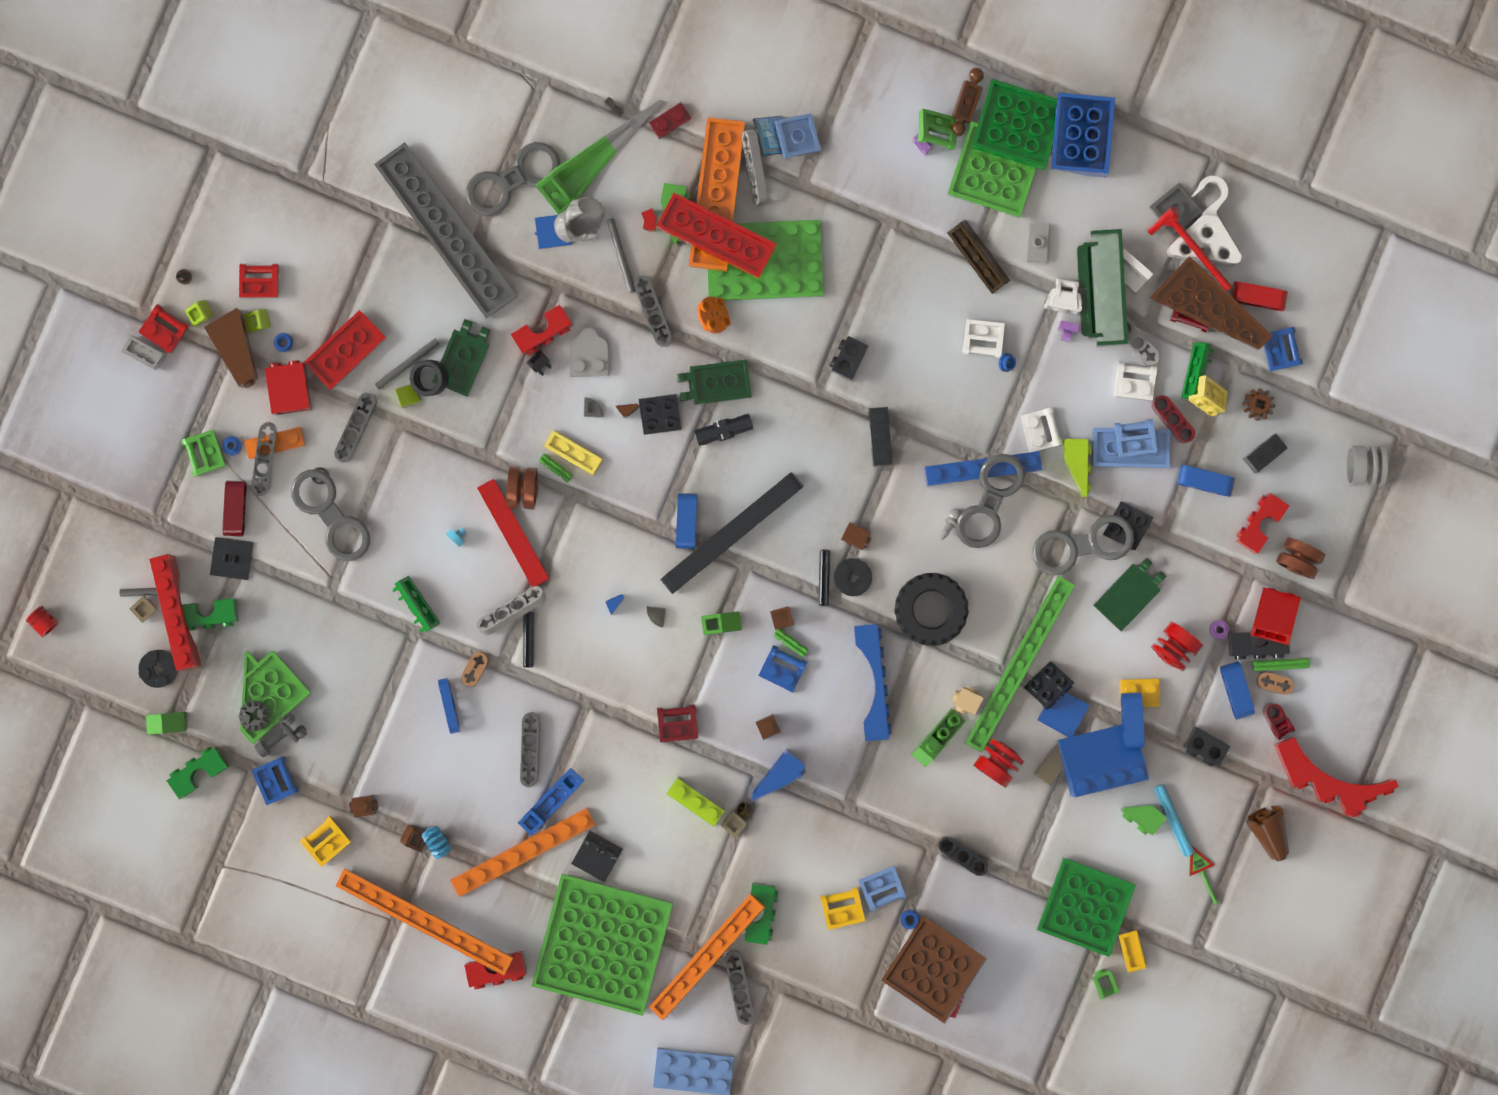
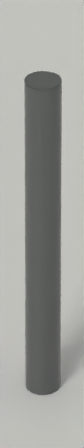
[607,218,635,293]
[375,338,440,390]

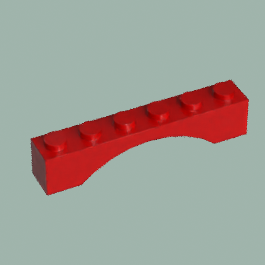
[149,554,201,671]

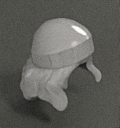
[554,196,604,242]

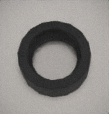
[409,360,448,397]

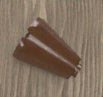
[1246,805,1289,861]

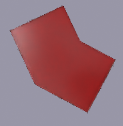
[641,208,657,232]

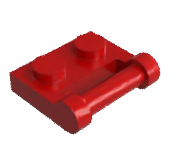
[239,264,279,298]
[138,304,190,354]

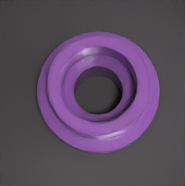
[1209,620,1229,639]

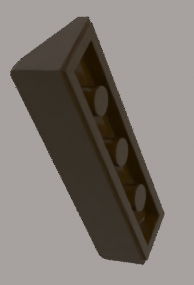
[947,220,1010,294]

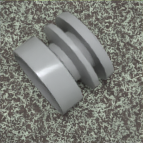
[1347,446,1388,486]

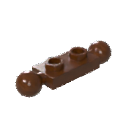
[950,68,984,137]

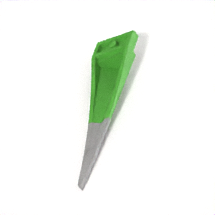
[535,100,662,215]

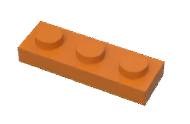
[244,427,306,459]

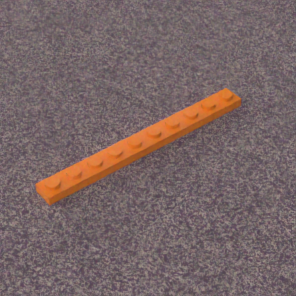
[335,868,514,975]

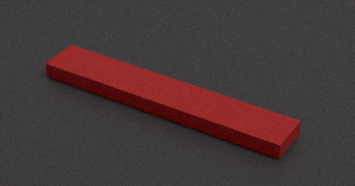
[477,479,549,587]

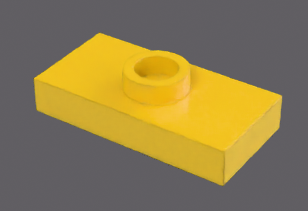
[1118,930,1147,973]

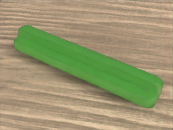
[1252,658,1310,671]

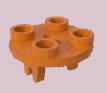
[697,296,731,334]

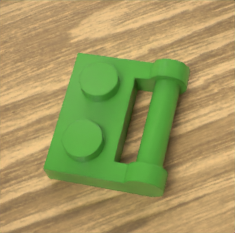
[918,108,956,150]
[181,430,226,477]

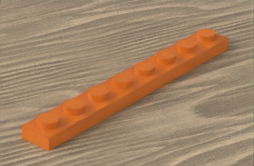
[450,808,596,897]
[649,894,765,1021]

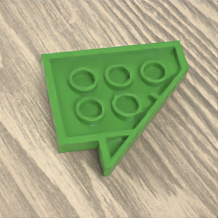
[240,650,311,744]

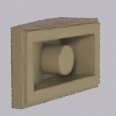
[1034,744,1064,786]

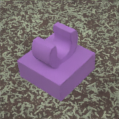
[912,131,934,155]
[1057,321,1079,342]

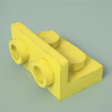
[1189,375,1228,416]

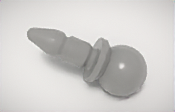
[940,509,962,540]

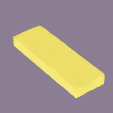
[544,430,603,476]

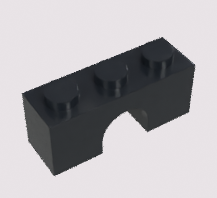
[868,407,893,467]
[1228,632,1290,660]

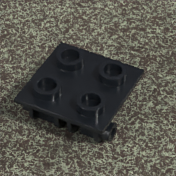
[639,394,682,435]
[1103,501,1154,551]
[1023,661,1074,710]
[571,830,623,883]

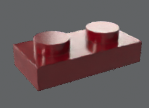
[649,102,691,140]

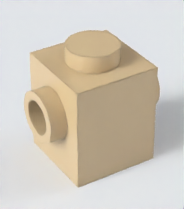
[952,686,983,715]

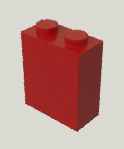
[265,360,312,415]
[1251,587,1301,645]

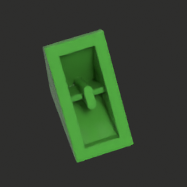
[146,712,186,735]

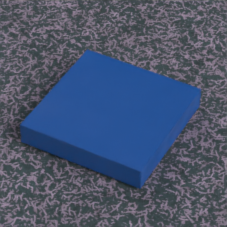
[1037,692,1089,737]

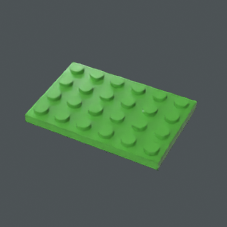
[708,220,823,301]

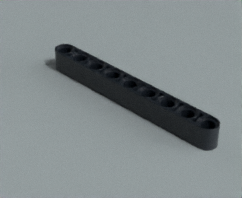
[660,472,804,594]

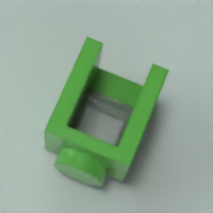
[1092,968,1119,999]

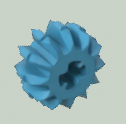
[422,825,451,859]

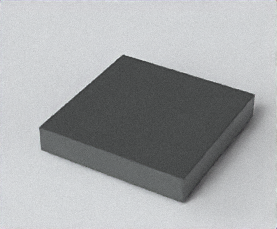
[1149,183,1203,237]

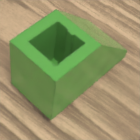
[701,611,742,635]
[1120,804,1167,836]

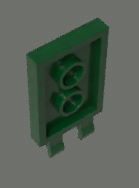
[432,319,490,397]
[677,359,752,405]
[1093,558,1167,632]

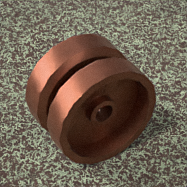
[506,466,538,510]
[1276,537,1326,580]

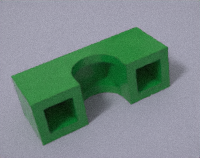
[182,598,239,631]
[166,746,230,800]
[745,883,778,945]

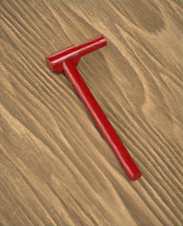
[1147,206,1232,291]

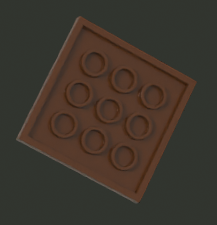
[881,916,987,1024]

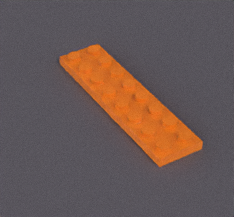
[689,117,745,272]

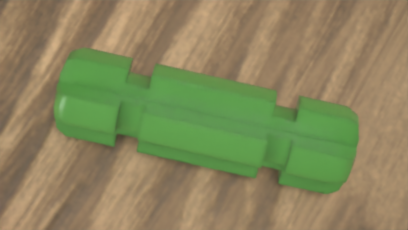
[539,453,573,483]
[774,629,808,657]

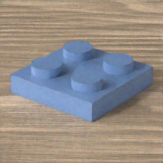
[774,113,821,159]

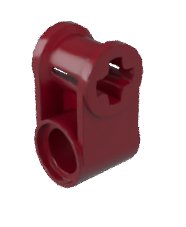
[1263,703,1295,741]

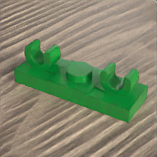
[1181,342,1214,400]
[392,576,441,633]

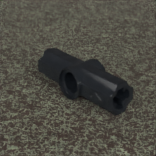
[694,414,754,446]

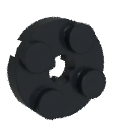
[834,558,872,597]
[138,650,178,688]

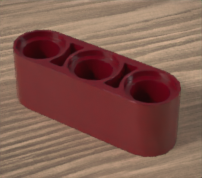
[1151,395,1196,444]
[222,480,247,537]

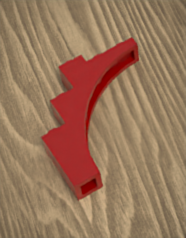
[1274,737,1399,818]

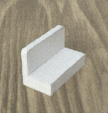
[1123,249,1153,293]

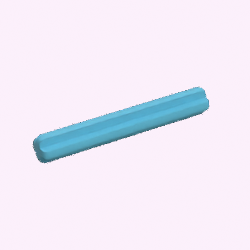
[1154,784,1194,857]

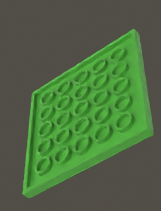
[531,873,673,1016]

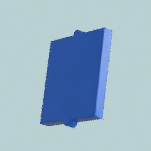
[535,215,572,249]

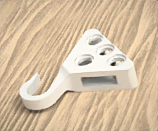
[1167,176,1242,266]

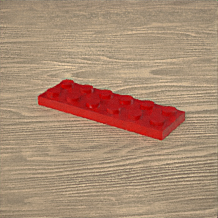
[656,193,777,279]

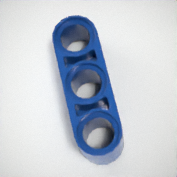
[1177,465,1235,497]
[676,493,697,549]
[1220,661,1255,720]
[1121,692,1144,748]

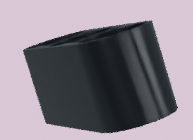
[938,836,988,876]

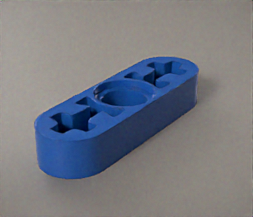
[438,678,460,734]

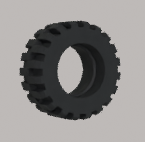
[894,573,969,646]

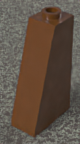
[204,308,258,389]

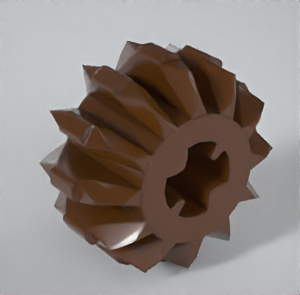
[1242,388,1276,421]

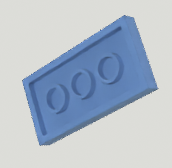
[1092,428,1170,468]
[653,1048,734,1095]

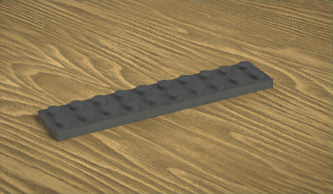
[374,142,517,319]

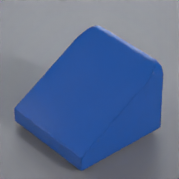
[605,594,625,615]

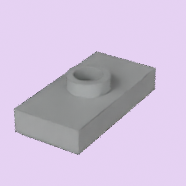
[1027,223,1049,263]
[122,335,165,371]

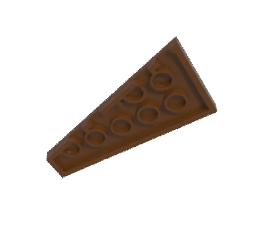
[1149,256,1272,350]

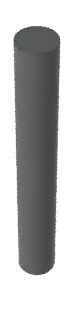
[119,588,158,597]

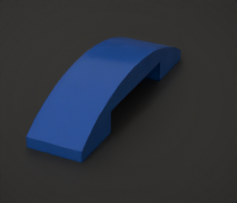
[518,768,584,836]

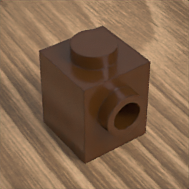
[349,794,378,817]

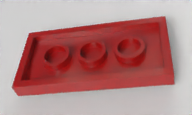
[304,310,386,390]

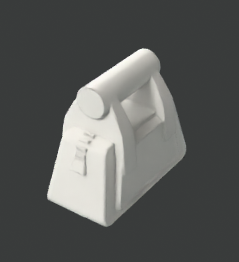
[1044,278,1082,315]

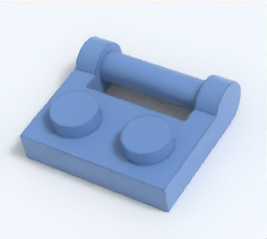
[1114,419,1158,458]
[858,866,907,912]

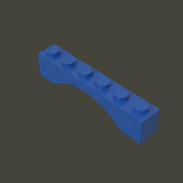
[924,451,1042,487]
[854,624,892,741]

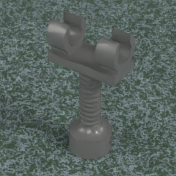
[255,712,307,758]

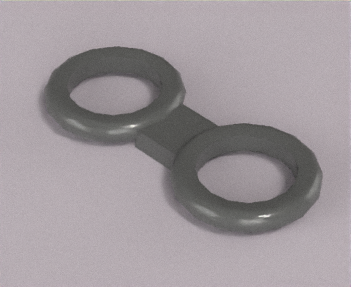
[465,142,560,216]
[956,453,1025,548]
[291,469,370,561]
[1033,515,1134,576]

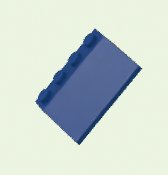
[1051,93,1115,177]
[1057,725,1149,797]
[751,749,806,800]

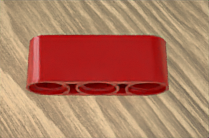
[1231,281,1288,311]

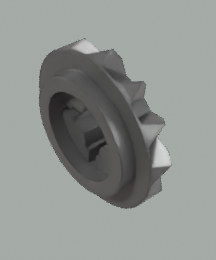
[238,700,270,731]

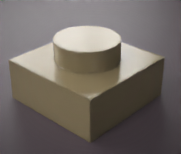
[129,596,157,623]
[721,811,748,838]

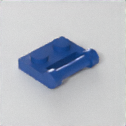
[1263,327,1303,372]
[758,645,808,693]
[251,756,299,805]

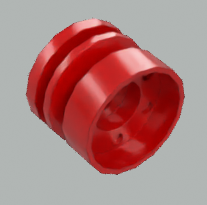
[1151,621,1203,672]
[973,739,1025,788]

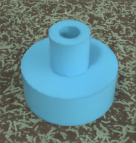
[446,527,466,547]

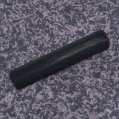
[818,549,830,606]
[523,611,534,668]

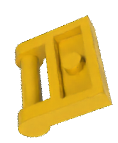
[300,815,352,867]
[820,887,865,930]

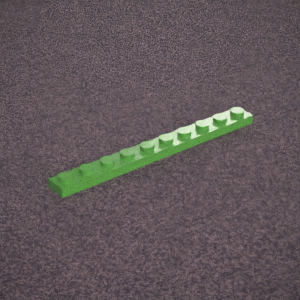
[965,576,1075,753]

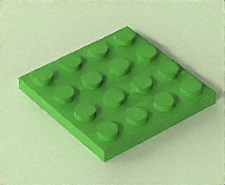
[947,121,1036,218]

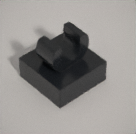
[526,350,552,376]

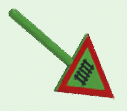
[1189,846,1218,905]

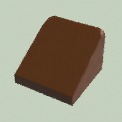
[615,403,639,419]
[400,825,425,852]

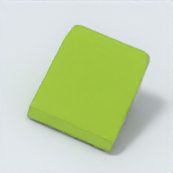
[185,300,214,327]
[244,309,271,333]
[395,384,421,408]

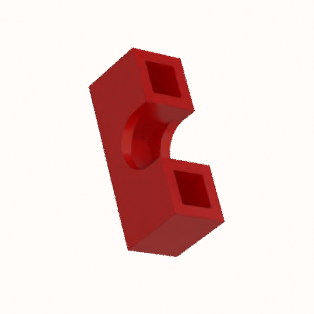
[511,304,572,356]
[1236,493,1290,554]
[464,951,527,990]

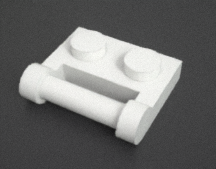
[962,319,1005,358]
[1114,362,1157,401]
[1020,407,1063,452]

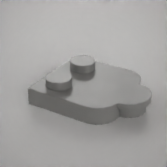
[569,328,609,377]

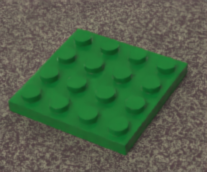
[971,79,1057,170]
[1036,857,1136,957]

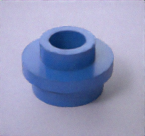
[274,333,293,352]
[999,353,1016,372]
[222,436,242,456]
[900,910,920,929]

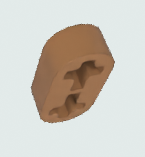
[461,652,488,686]
[1256,672,1294,695]

